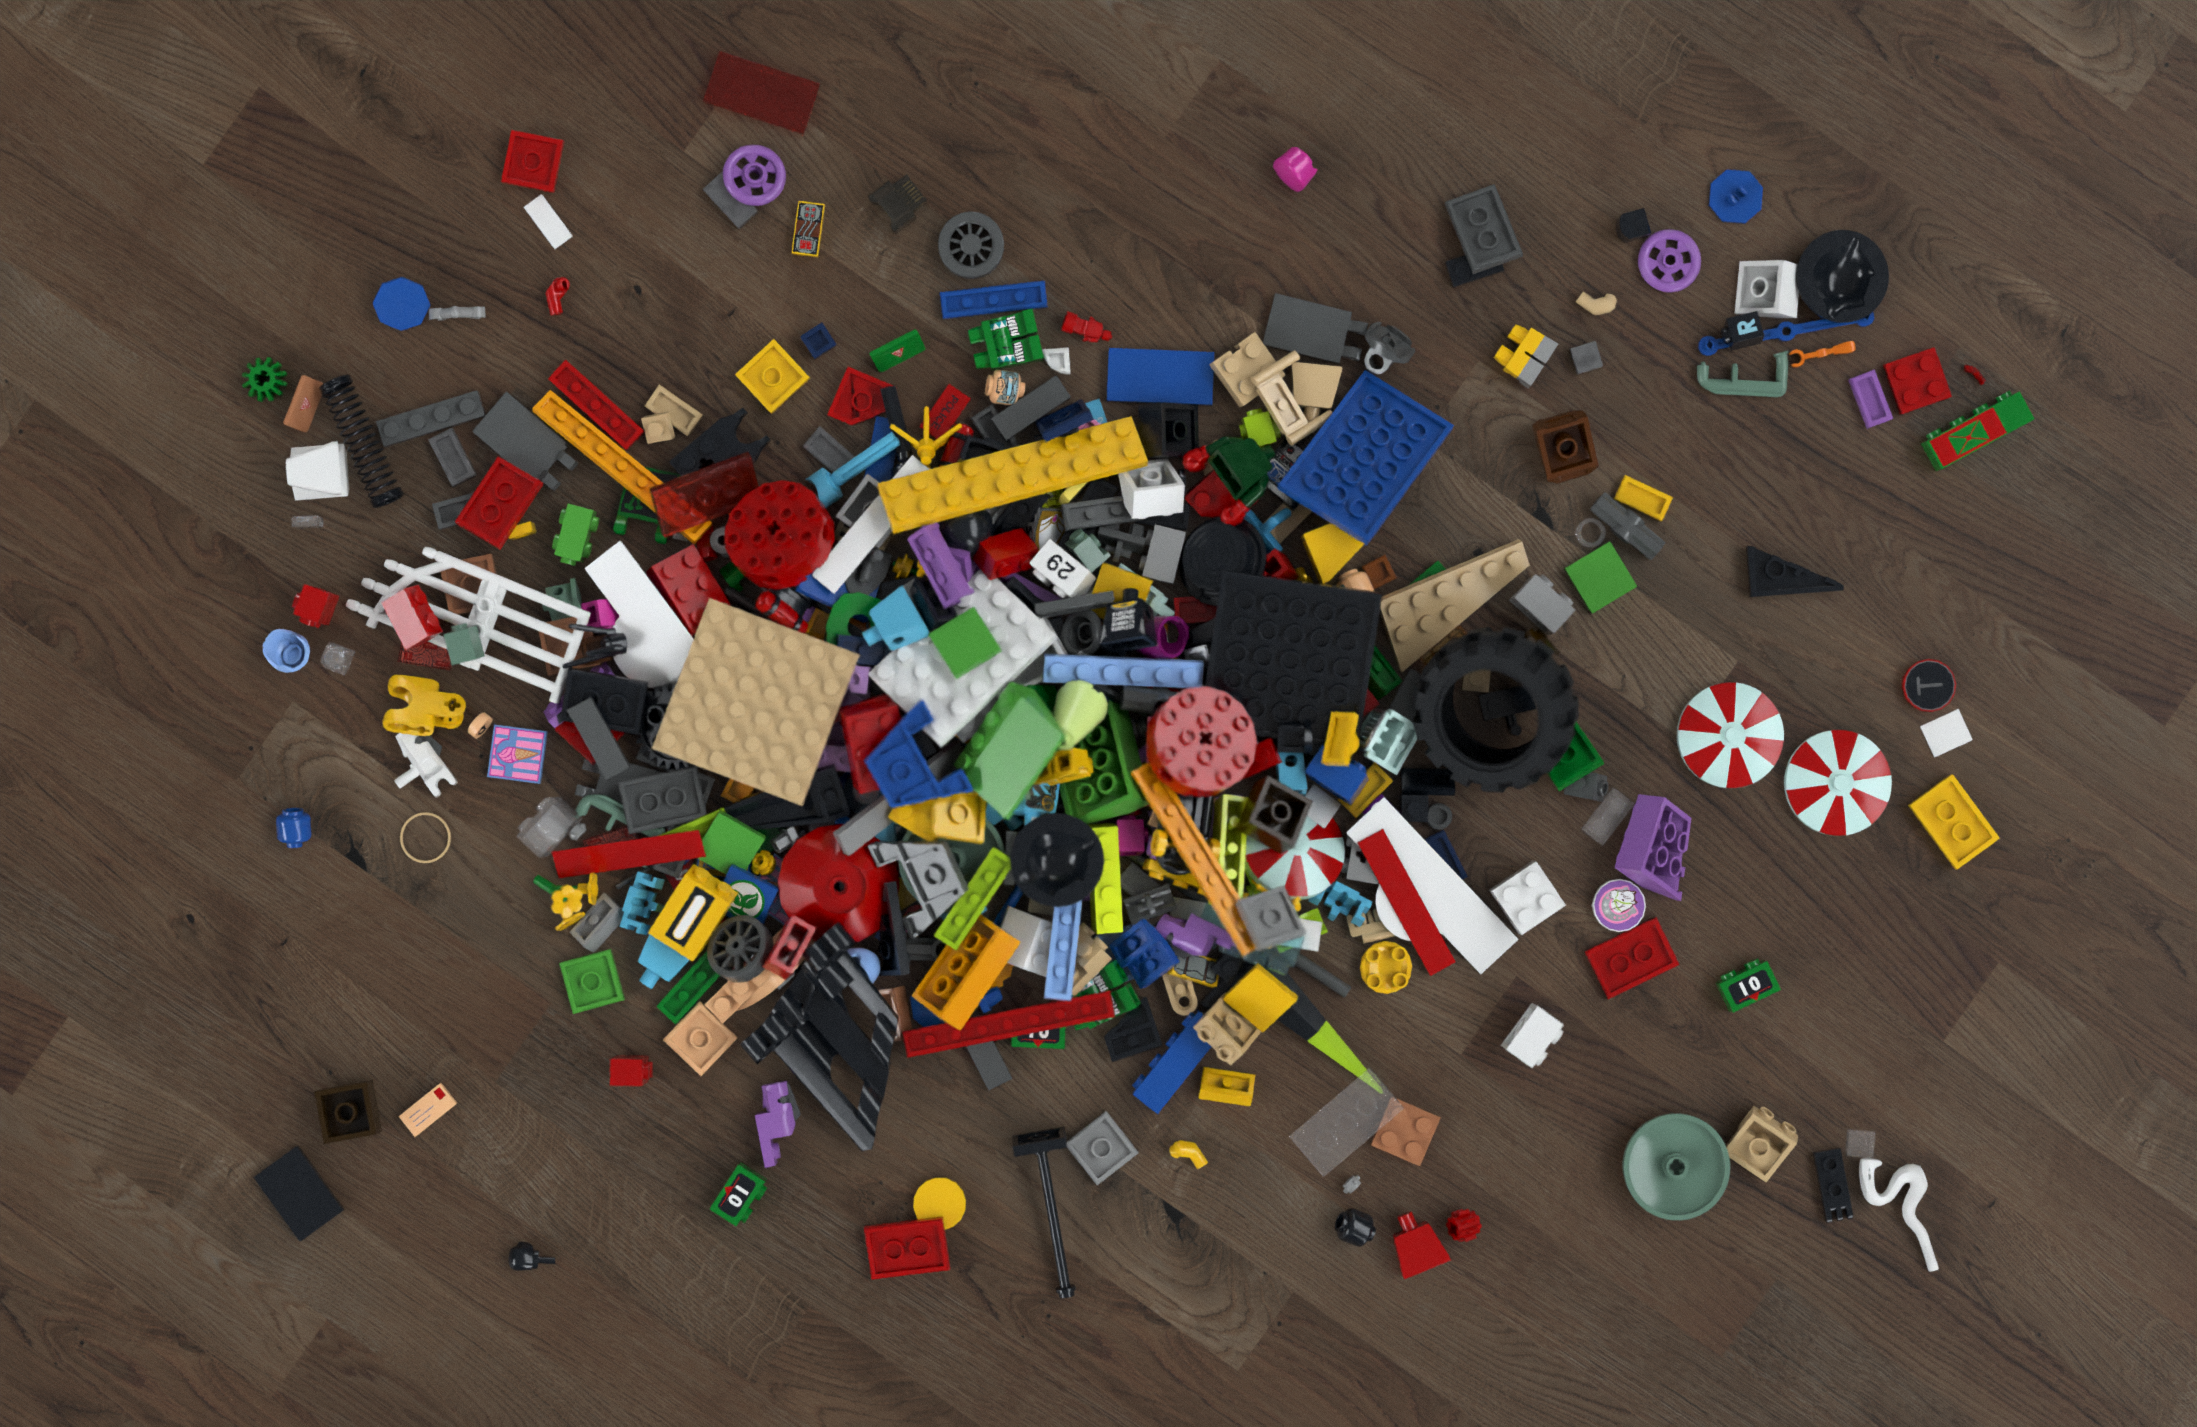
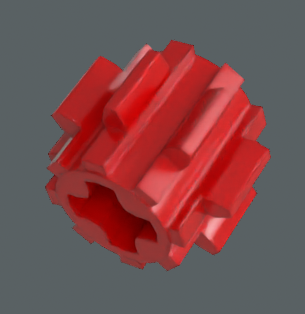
[1446,1209,1482,1242]

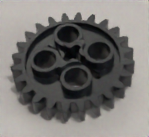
[636,683,694,770]

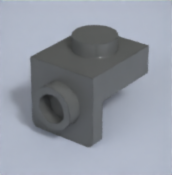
[1564,772,1608,802]

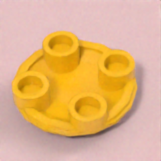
[1360,941,1412,994]

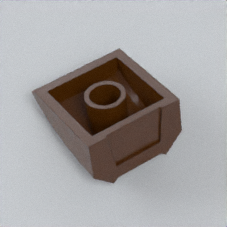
[1532,410,1599,483]

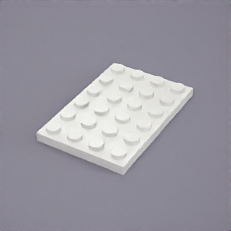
[868,569,1058,748]

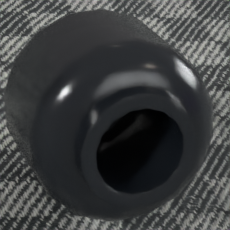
[1334,1208,1376,1247]

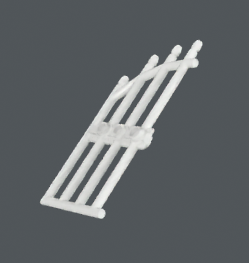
[346,547,591,704]

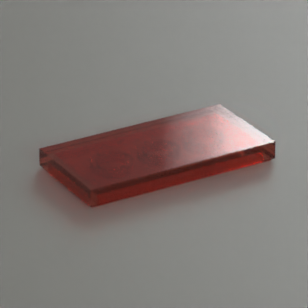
[703,51,820,135]
[649,452,759,538]

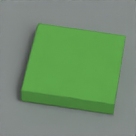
[1564,541,1637,614]
[928,607,1002,679]
[698,810,766,875]
[559,949,625,1014]

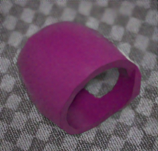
[1135,615,1189,659]

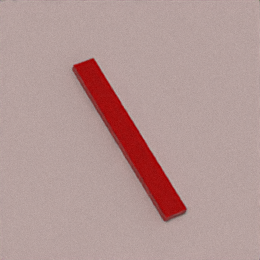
[902,990,1115,1058]

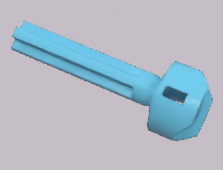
[805,432,900,508]

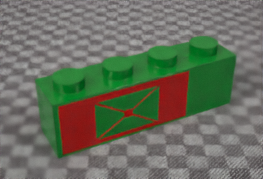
[1921,390,2035,471]

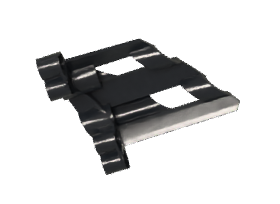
[740,922,899,1151]

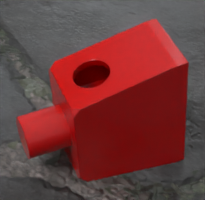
[1393,1211,1451,1280]

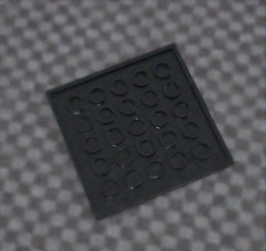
[1205,570,1382,746]

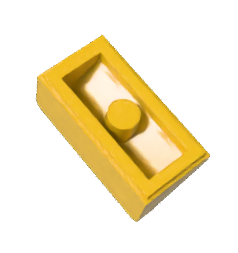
[1198,1067,1255,1106]

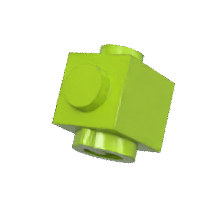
[1239,408,1281,448]

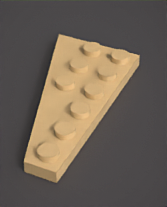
[1380,539,1530,672]

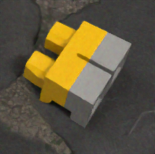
[1494,325,1558,388]

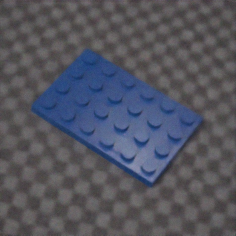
[1277,370,1454,546]

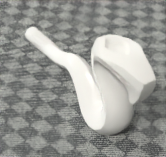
[1859,1158,1939,1272]

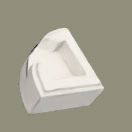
[1042,347,1070,375]

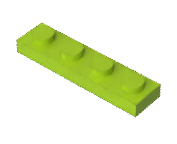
[934,846,1011,950]

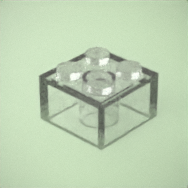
[516,797,583,858]

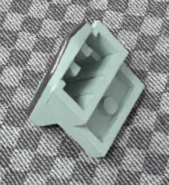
[1358,708,1417,775]

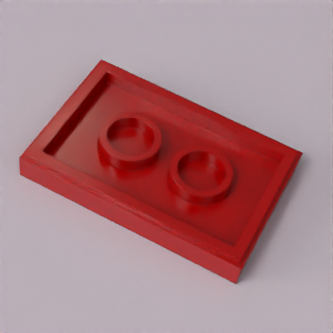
[455,456,544,550]
[1584,917,1680,999]
[864,1216,951,1280]

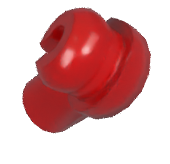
[545,277,570,316]

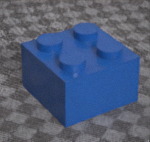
[1305,745,1369,806]

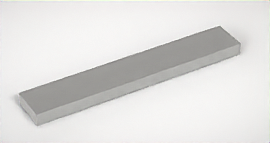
[833,739,964,856]

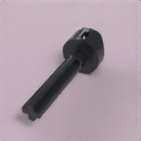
[880,385,926,479]

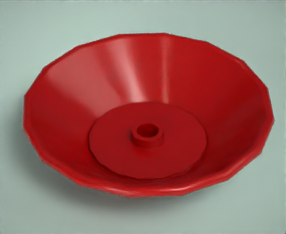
[777,824,900,942]

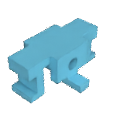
[619,871,665,935]
[1308,881,1373,927]

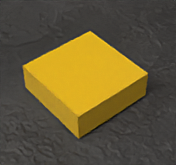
[509,521,537,540]

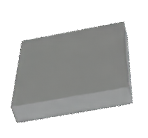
[1235,885,1306,952]
[1067,1111,1139,1185]

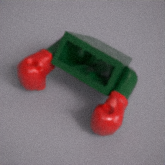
[1182,436,1275,526]

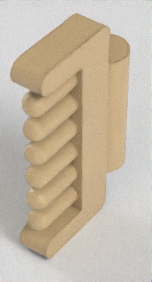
[1346,908,1395,944]

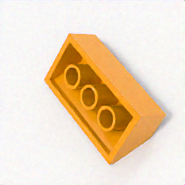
[912,914,1021,1031]

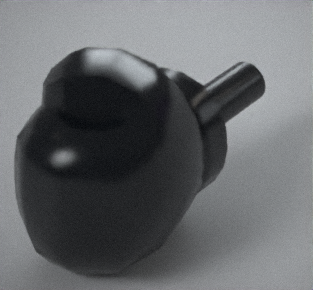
[508,1242,556,1271]

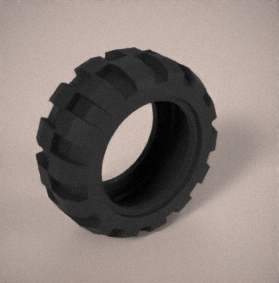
[1412,627,1579,793]

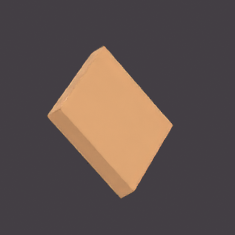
[663,1001,738,1076]

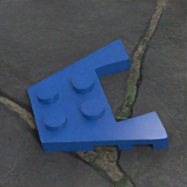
[864,699,974,808]

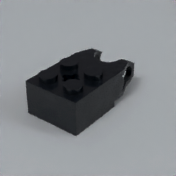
[669,408,771,505]

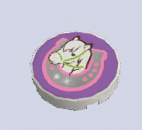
[1592,879,1646,932]

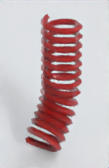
[1964,365,1986,385]

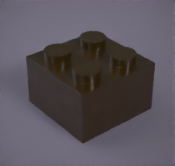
[1236,776,1313,854]
[314,1079,382,1144]

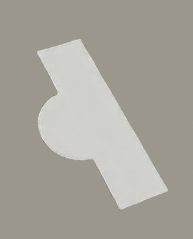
[584,541,694,688]
[1346,797,1519,974]

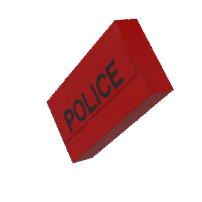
[919,384,971,439]

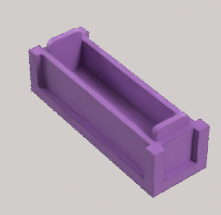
[907,522,975,609]

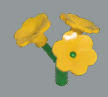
[533,873,598,931]

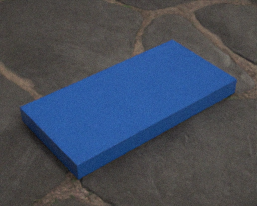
[1107,348,1214,406]

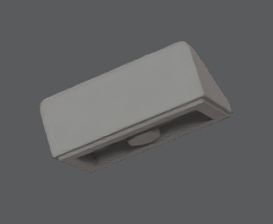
[570,893,624,953]

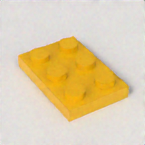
[1908,774,2000,870]

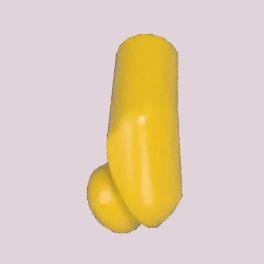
[1169,1140,1208,1169]

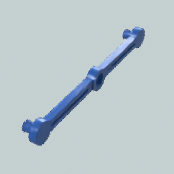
[1698,312,1874,356]

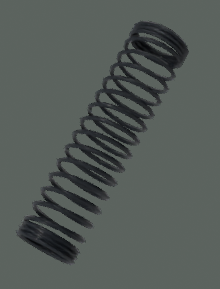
[319,374,404,508]

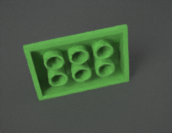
[954,681,1066,820]
[1058,701,1149,824]

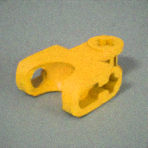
[383,675,466,736]

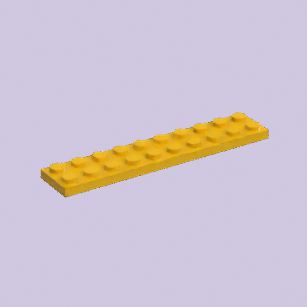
[877,416,1148,534]

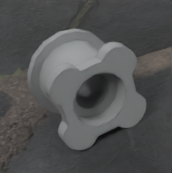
[710,526,730,558]

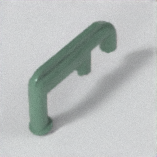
[1697,351,1789,397]
[575,794,666,868]

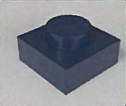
[800,322,837,359]

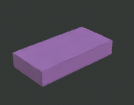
[1848,370,1893,429]

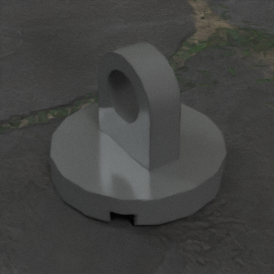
[1364,322,1415,375]

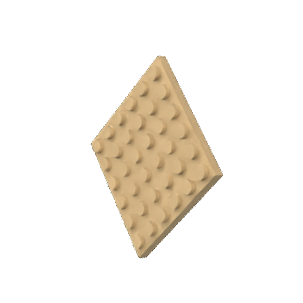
[652,598,860,806]

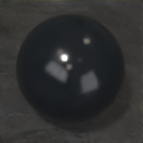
[938,509,993,557]

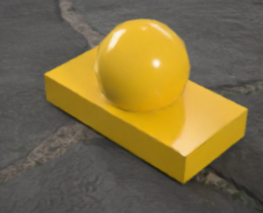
[1321,712,1359,766]

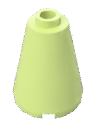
[1053,680,1108,750]

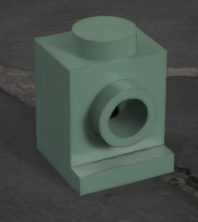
[1064,529,1111,573]
[542,578,582,621]

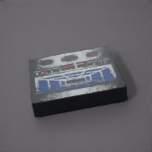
[1266,438,1304,511]

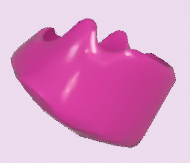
[1273,147,1318,192]

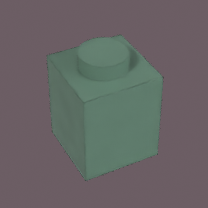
[443,623,485,665]

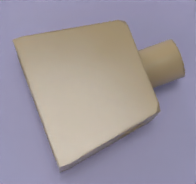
[1291,362,1342,423]

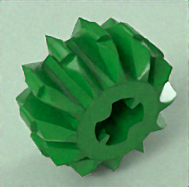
[242,357,288,402]

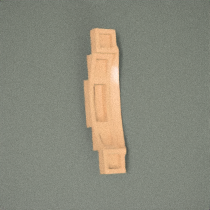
[704,929,816,1024]

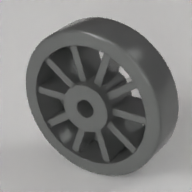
[938,211,1004,279]
[707,915,773,983]

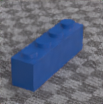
[1132,1010,1212,1114]

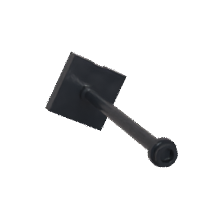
[1012,1127,1076,1298]

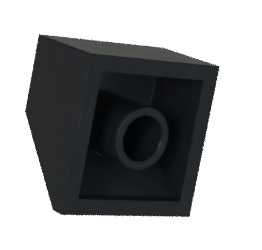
[1138,402,1199,459]

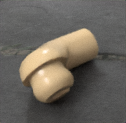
[1576,291,1617,315]

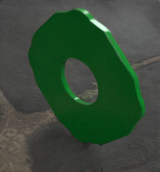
[825,592,881,646]

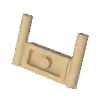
[1251,350,1333,446]

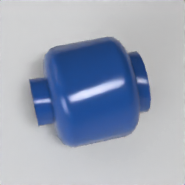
[276,808,311,848]

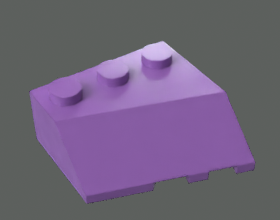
[1615,794,1691,901]

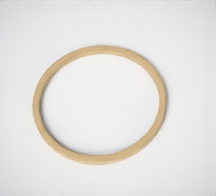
[400,812,451,863]

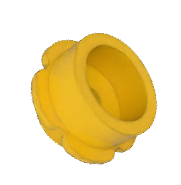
[751,850,776,876]

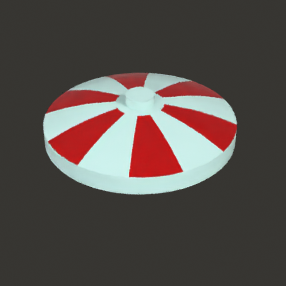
[1677,682,1784,788]
[1784,730,1892,836]
[1245,816,1345,900]

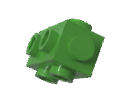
[552,504,599,566]

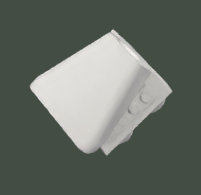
[286,441,349,500]

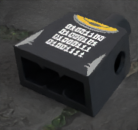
[1100,588,1157,654]

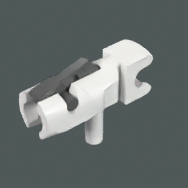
[394,733,458,798]

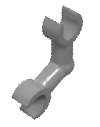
[429,306,486,321]

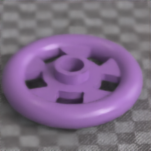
[723,145,786,206]
[1638,229,1701,292]

